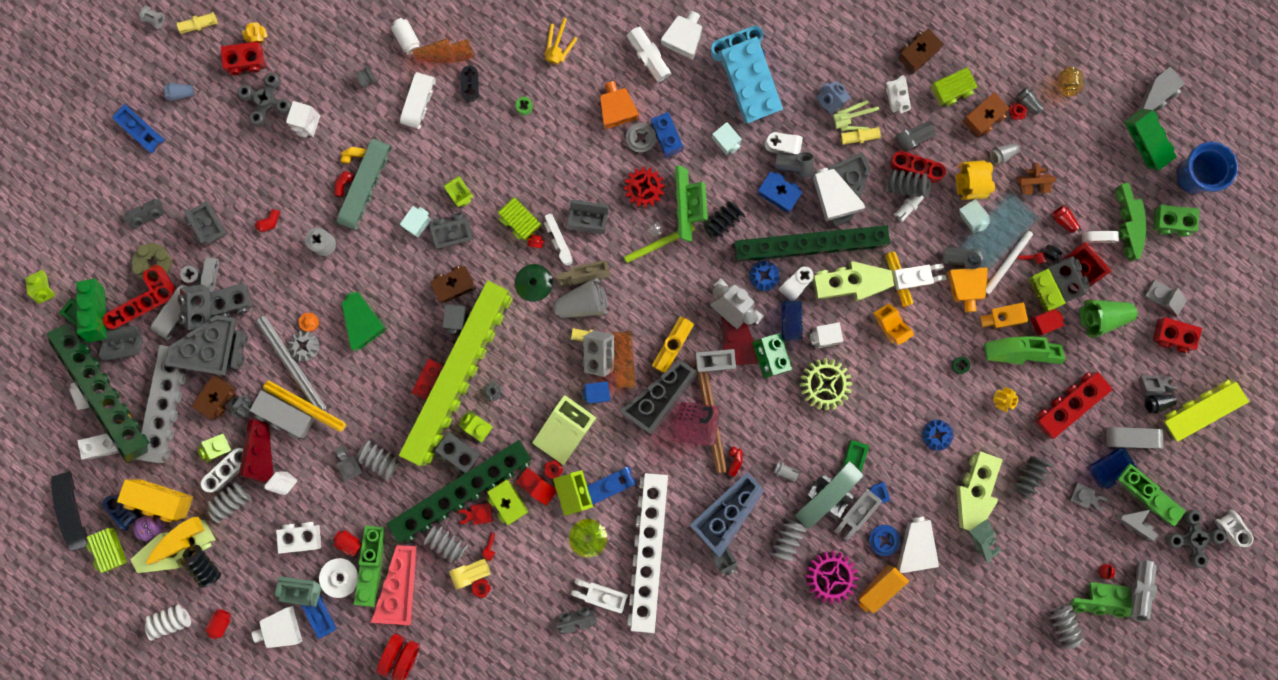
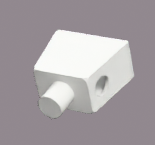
[661,11,702,60]
[252,606,302,648]

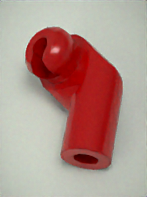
[334,171,354,197]
[255,209,280,232]
[727,446,743,477]

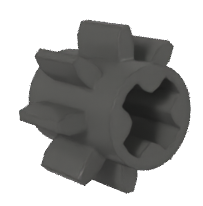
[228,394,253,419]

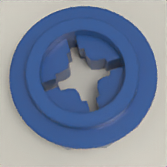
[749,260,780,291]
[922,420,954,451]
[869,525,901,556]

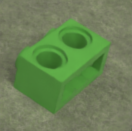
[1153,205,1200,237]

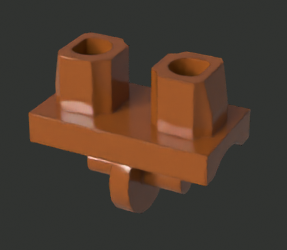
[1016,162,1056,195]

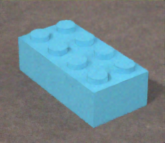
[718,37,783,123]

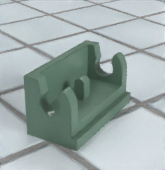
[969,519,1001,563]
[275,576,321,607]

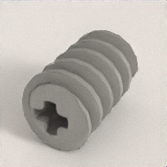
[305,228,336,256]
[355,440,399,480]
[207,482,252,523]
[770,518,806,561]
[424,525,468,563]
[1049,604,1084,649]

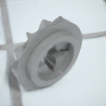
[626,123,656,153]
[288,331,319,362]

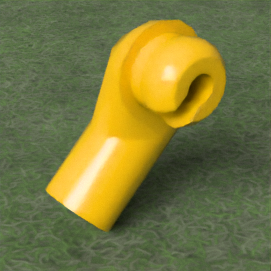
[340,147,367,164]

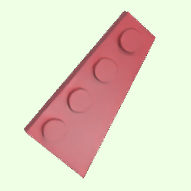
[371,545,417,625]

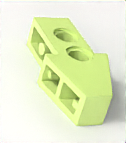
[813,261,894,301]
[956,452,1003,531]
[130,520,216,573]

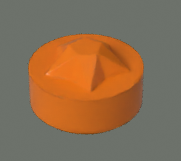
[299,312,319,332]

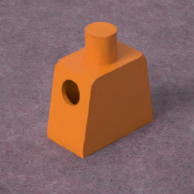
[600,81,639,129]

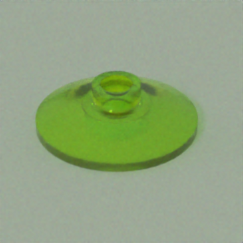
[569,519,607,558]

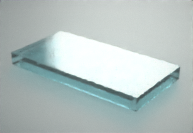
[959,192,1040,272]

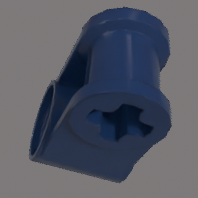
[103,494,141,531]

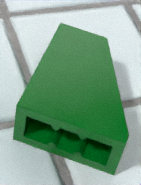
[342,291,387,352]

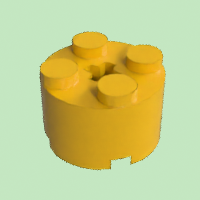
[955,160,995,200]

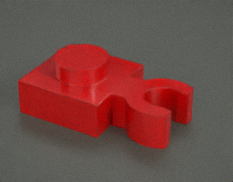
[458,503,493,525]

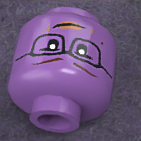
[133,515,165,541]

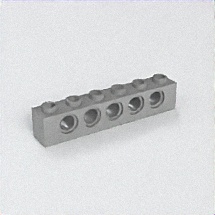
[136,345,186,463]

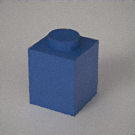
[582,381,611,404]

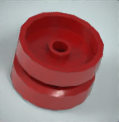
[376,633,420,680]

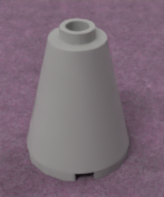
[553,278,608,318]

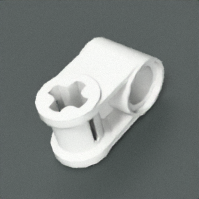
[765,132,803,155]
[778,267,814,302]
[1214,509,1253,547]

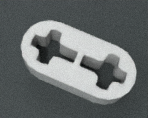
[1081,231,1119,243]

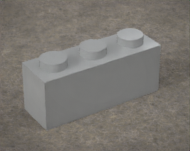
[250,390,315,440]

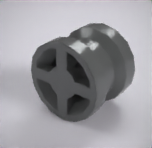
[355,65,377,89]

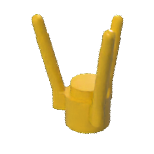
[544,17,577,65]

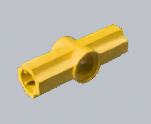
[651,316,694,373]

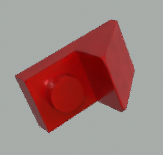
[516,467,557,506]

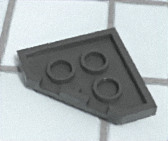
[810,152,870,228]
[165,315,237,376]

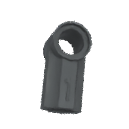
[895,121,936,152]
[775,152,814,177]
[944,247,984,269]

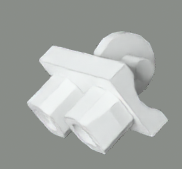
[886,75,911,113]

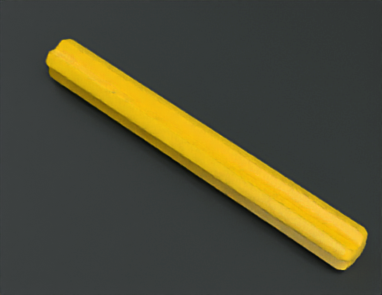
[263,381,346,432]

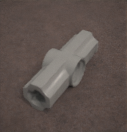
[1131,560,1157,622]

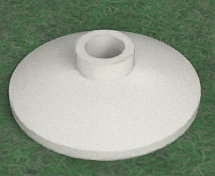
[319,558,358,598]

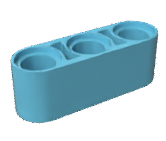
[711,26,763,61]

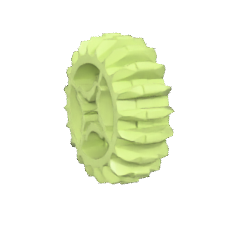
[800,358,852,411]

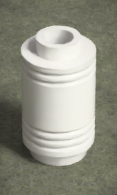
[391,18,420,55]

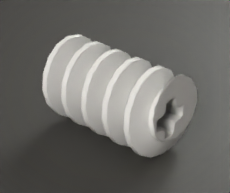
[145,604,191,641]

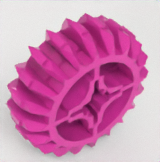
[805,551,859,604]

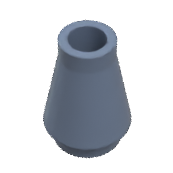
[164,82,194,101]

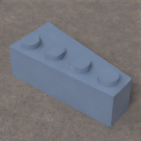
[690,472,764,558]

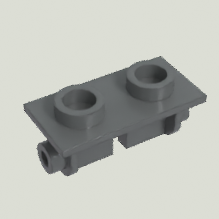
[123,198,166,229]
[555,607,597,634]

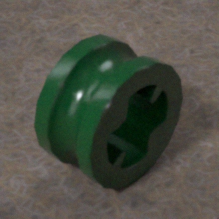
[951,357,971,374]

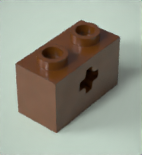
[898,28,944,74]
[430,265,477,304]
[191,374,237,420]

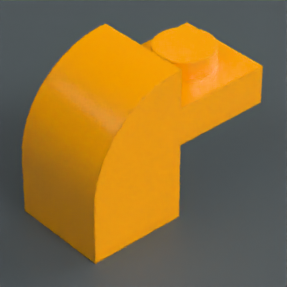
[873,303,914,345]

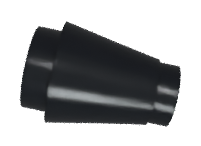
[1145,394,1177,414]

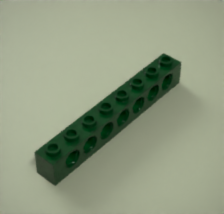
[734,225,890,263]
[47,323,149,463]
[386,440,533,544]

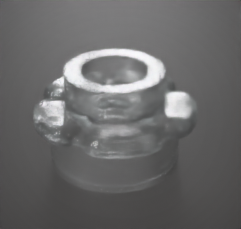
[646,221,663,238]

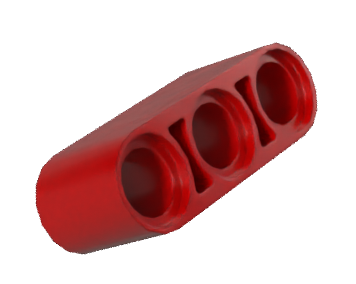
[890,151,946,183]

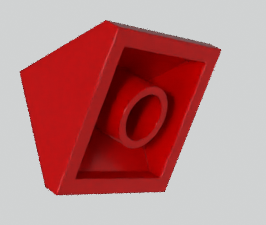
[1062,242,1111,290]

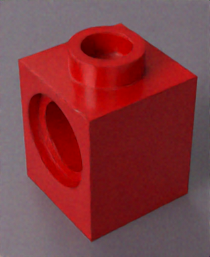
[1030,308,1064,336]

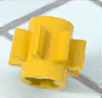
[242,23,267,44]
[993,387,1018,412]

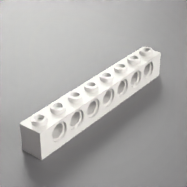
[628,473,668,633]

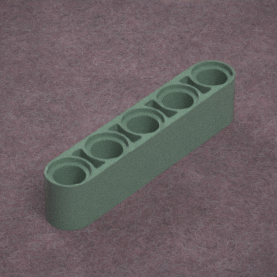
[337,139,392,230]

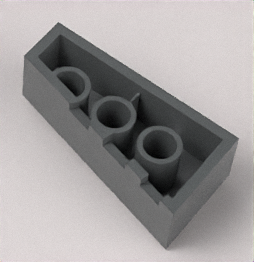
[619,360,698,436]

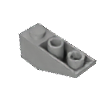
[1138,67,1185,111]

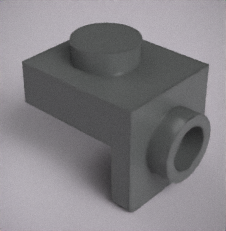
[710,547,738,576]

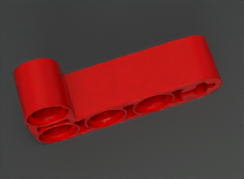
[103,265,175,329]

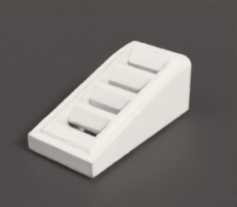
[264,472,297,495]

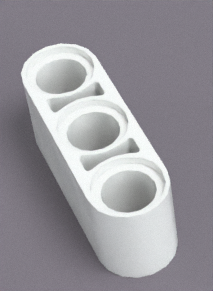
[400,72,436,129]
[201,448,243,492]

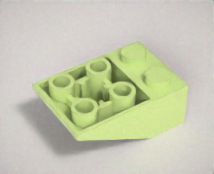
[533,395,597,465]

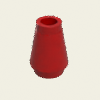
[1052,205,1080,233]

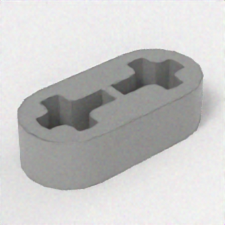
[200,257,219,292]

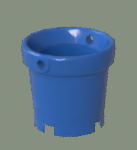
[1176,141,1238,194]

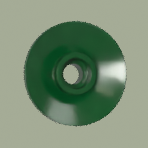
[515,264,553,302]

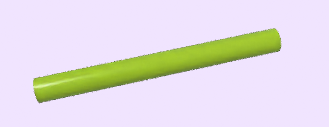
[624,224,695,263]

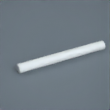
[986,230,1034,295]

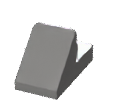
[1144,280,1187,316]
[696,349,736,372]
[1115,509,1158,541]

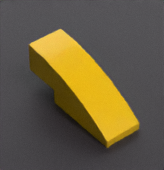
[146,516,205,565]

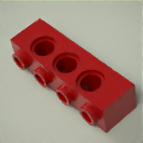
[1034,371,1113,439]

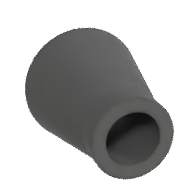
[1016,87,1044,115]

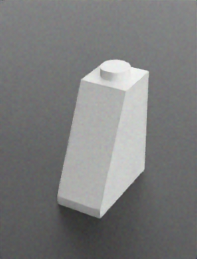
[813,168,865,221]
[897,516,939,573]

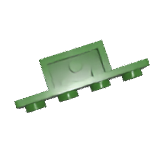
[674,165,708,242]
[1069,582,1152,618]

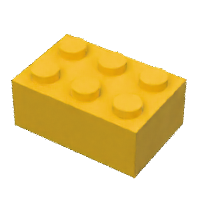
[117,479,193,522]

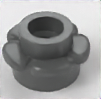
[483,382,502,401]

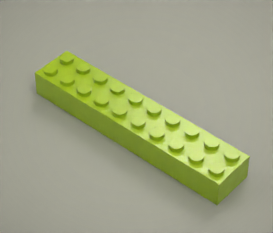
[399,280,513,466]

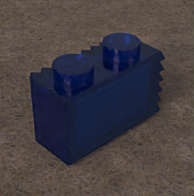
[781,301,803,341]
[1086,448,1137,489]

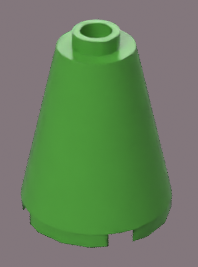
[1079,299,1138,338]

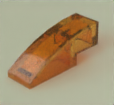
[413,38,475,63]
[613,331,636,389]

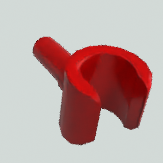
[1018,252,1047,265]
[483,532,496,561]

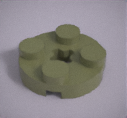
[132,243,172,279]

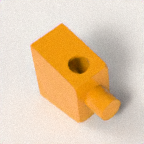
[947,267,988,313]
[980,302,1028,330]

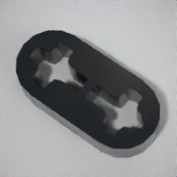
[461,65,479,102]

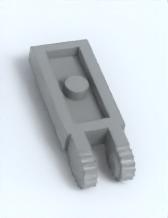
[834,488,882,541]

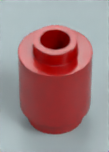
[333,530,362,557]
[204,608,231,639]

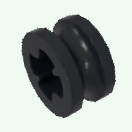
[1043,244,1063,262]

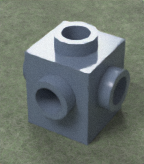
[816,81,851,114]

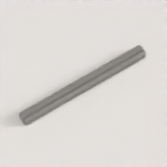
[256,316,326,411]

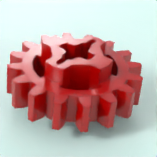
[624,166,665,209]

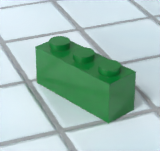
[1124,109,1177,170]
[76,278,107,343]

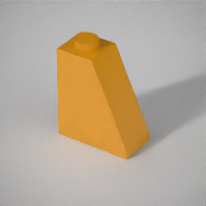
[857,564,909,614]

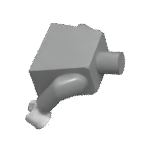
[710,278,764,329]

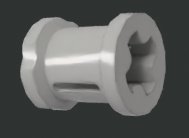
[139,6,165,29]
[180,266,202,285]

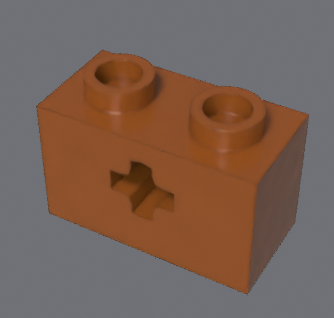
[963,92,1010,137]

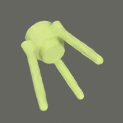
[833,100,879,132]

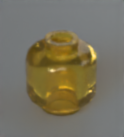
[1058,67,1084,97]

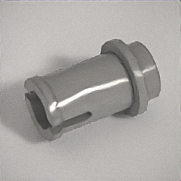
[773,462,799,482]

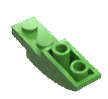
[1115,182,1146,262]
[983,336,1066,365]
[1118,463,1186,527]
[354,525,385,607]

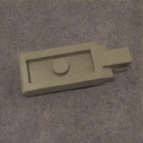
[556,260,610,287]

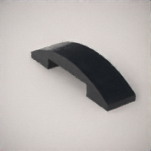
[51,471,88,551]

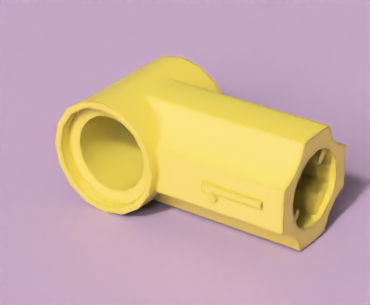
[449,559,491,590]

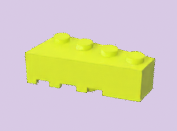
[1162,379,1249,442]

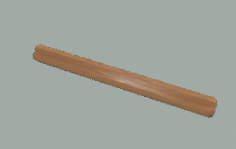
[695,362,727,474]

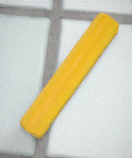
[885,251,913,307]

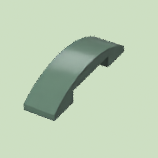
[794,461,863,529]

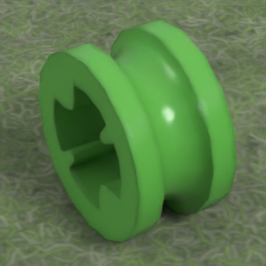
[515,97,533,115]

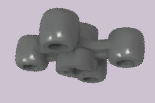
[237,73,292,127]
[1165,509,1227,568]

